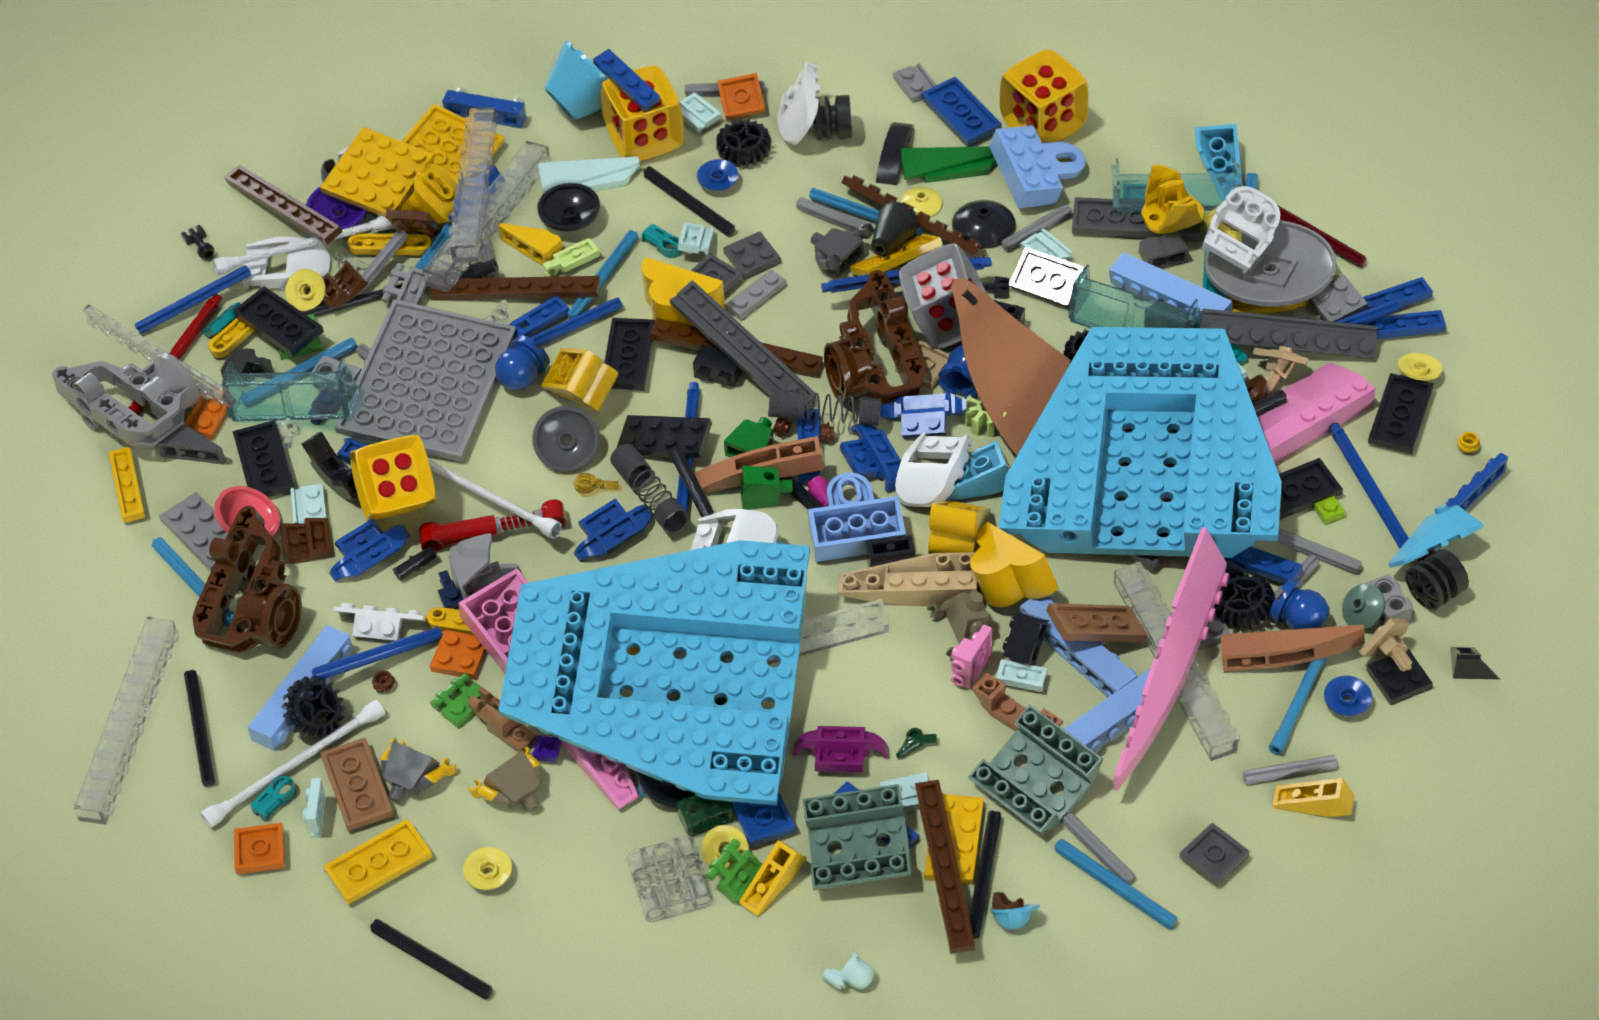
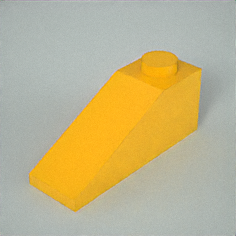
[498,223,563,266]
[1272,778,1355,817]
[738,840,807,916]

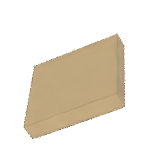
[895,340,949,390]

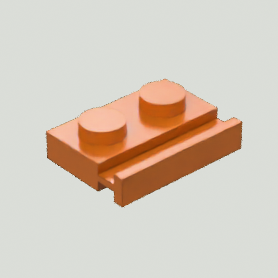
[184,396,231,440]

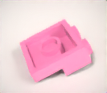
[951,625,992,689]

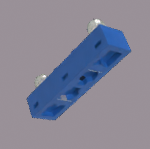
[442,87,527,129]

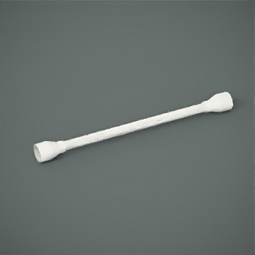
[213,216,395,275]
[428,458,562,539]
[200,699,385,828]

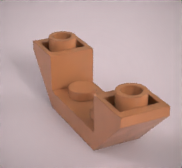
[972,673,1063,732]

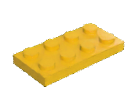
[850,233,943,276]
[924,794,984,885]
[323,818,433,905]

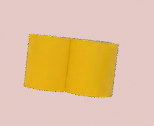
[641,257,726,326]
[541,348,619,413]
[928,500,991,554]
[970,522,1059,607]

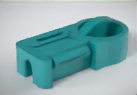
[641,224,681,258]
[251,776,296,822]

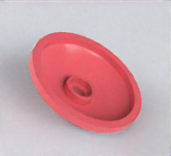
[214,486,280,541]

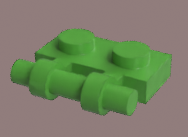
[430,673,484,728]
[705,839,762,903]

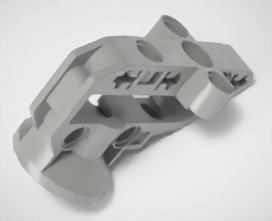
[52,353,200,447]

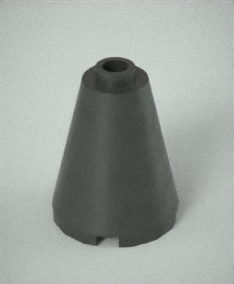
[871,202,919,256]

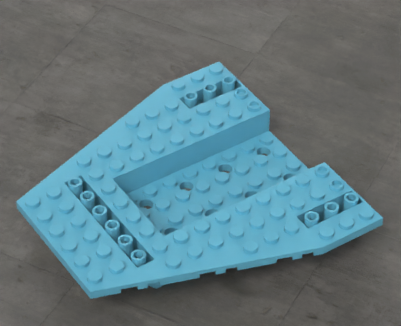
[999,327,1282,558]
[498,540,810,805]

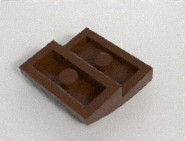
[323,261,369,309]
[280,518,332,564]

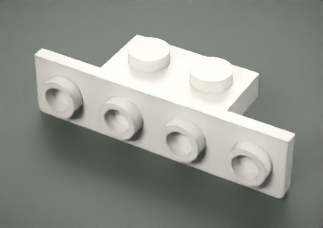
[333,603,427,641]

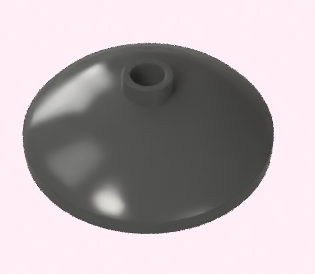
[532,406,599,472]

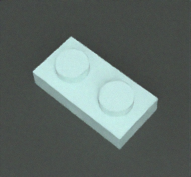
[996,659,1047,692]

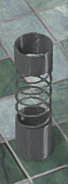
[768,389,881,426]
[610,444,688,533]

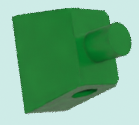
[724,417,774,457]
[740,466,792,510]

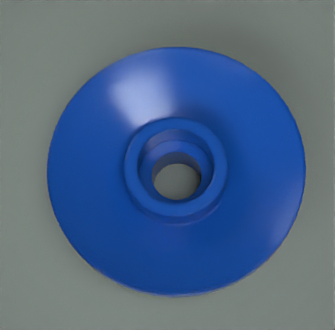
[697,159,738,191]
[1324,676,1372,716]

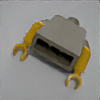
[468,747,542,812]

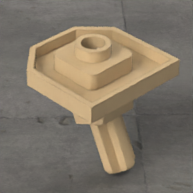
[1253,346,1308,395]
[1359,618,1412,671]

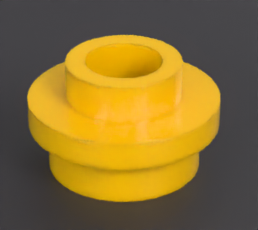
[1457,432,1480,453]

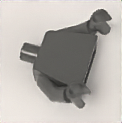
[810,222,874,277]

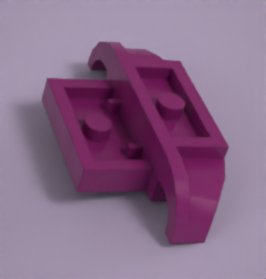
[793,726,889,773]

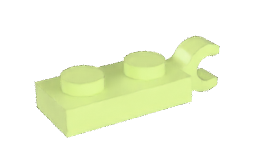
[543,238,600,277]

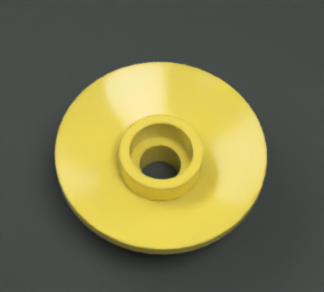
[900,187,942,217]
[285,269,326,311]
[1398,353,1442,381]
[701,825,749,870]
[463,847,512,890]

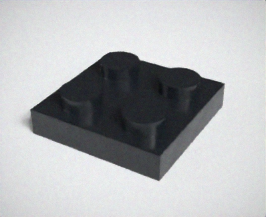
[1366,648,1433,705]

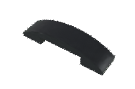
[876,122,914,185]

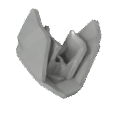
[449,533,519,600]

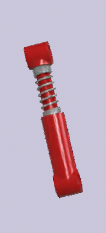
[419,499,567,552]

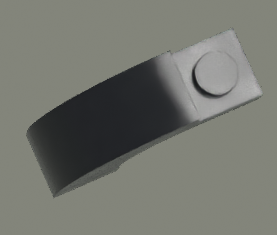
[301,431,358,499]

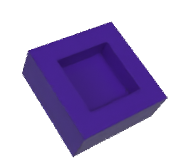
[533,735,562,763]

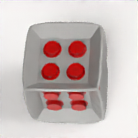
[899,243,986,349]

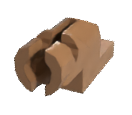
[468,687,537,753]

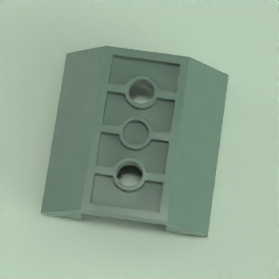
[968,704,1103,834]
[803,784,911,890]

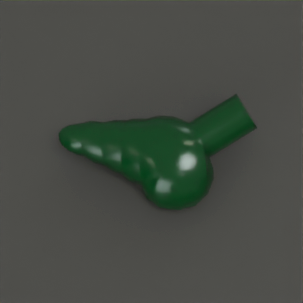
[896,728,937,758]

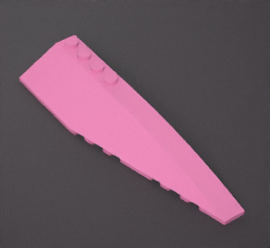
[1162,362,1376,502]
[1113,527,1229,791]
[459,568,638,810]

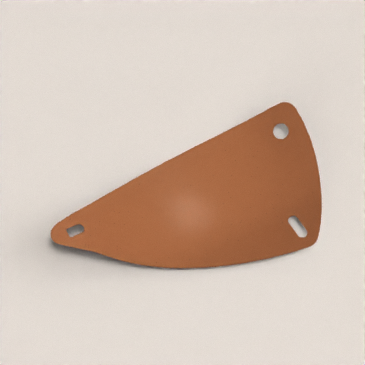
[952,278,1133,467]

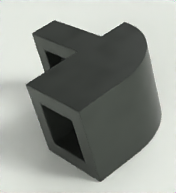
[220,348,274,388]

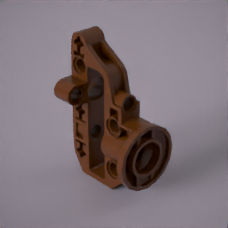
[824,270,925,405]
[192,506,302,654]

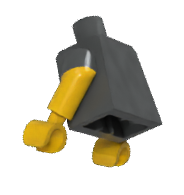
[380,738,456,803]

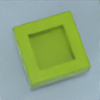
[1314,496,1346,525]

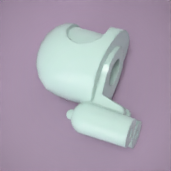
[822,952,874,989]

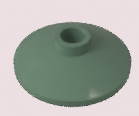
[1342,584,1385,629]

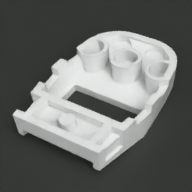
[777,62,820,145]
[1201,186,1280,274]
[243,237,331,292]
[895,433,973,507]
[690,509,779,550]

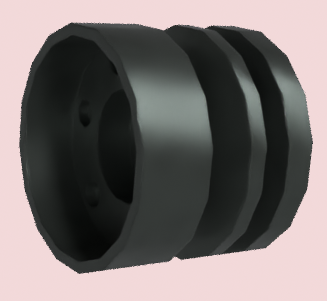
[813,95,852,140]
[1405,549,1469,610]

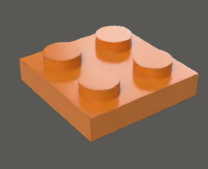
[717,73,765,120]
[430,630,486,680]
[234,823,285,875]

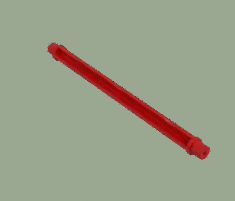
[128,294,222,415]

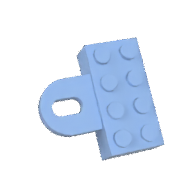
[989,126,1086,208]
[808,472,906,562]

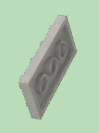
[159,492,227,572]

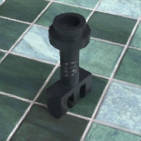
[181,224,214,260]
[981,276,1010,299]

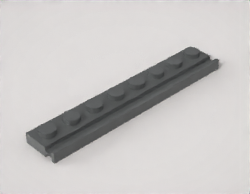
[670,280,817,409]
[1200,308,1378,359]

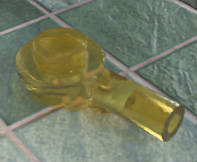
[574,473,619,494]

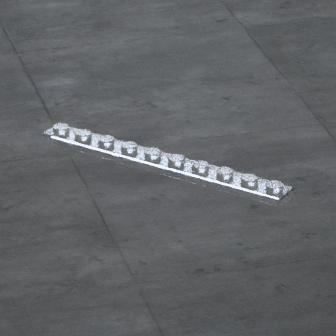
[83,304,236,408]

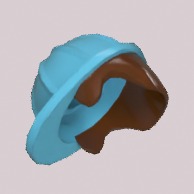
[990,892,1040,930]

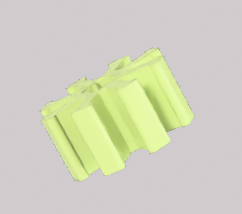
[964,395,1007,437]

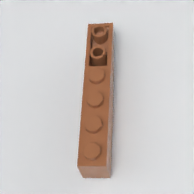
[694,436,825,493]
[1221,625,1365,672]

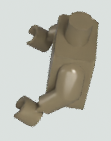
[927,592,989,662]

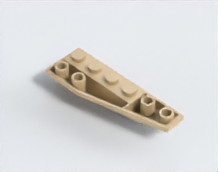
[838,552,980,607]

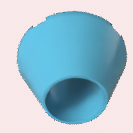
[544,40,608,120]

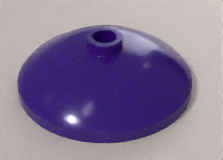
[306,187,367,230]

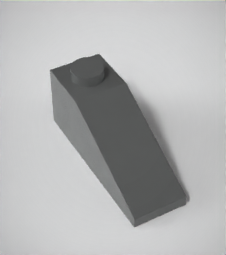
[158,425,226,465]

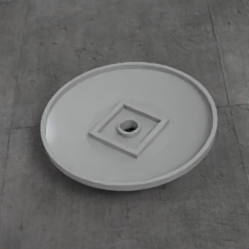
[1205,221,1336,307]

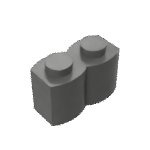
[1139,232,1189,269]

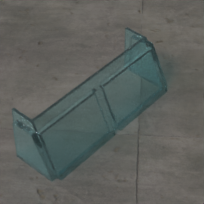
[1112,157,1242,212]
[1068,264,1201,328]
[222,358,359,421]

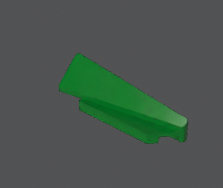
[901,146,996,183]

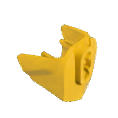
[400,163,466,224]
[1141,164,1204,234]

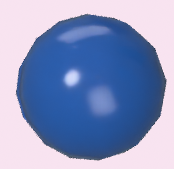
[495,335,550,391]
[938,345,978,399]
[1269,578,1330,630]

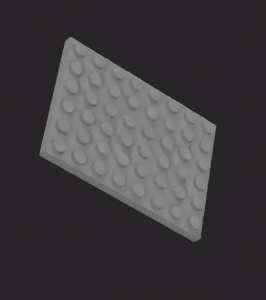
[335,299,516,462]

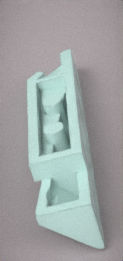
[538,156,640,194]

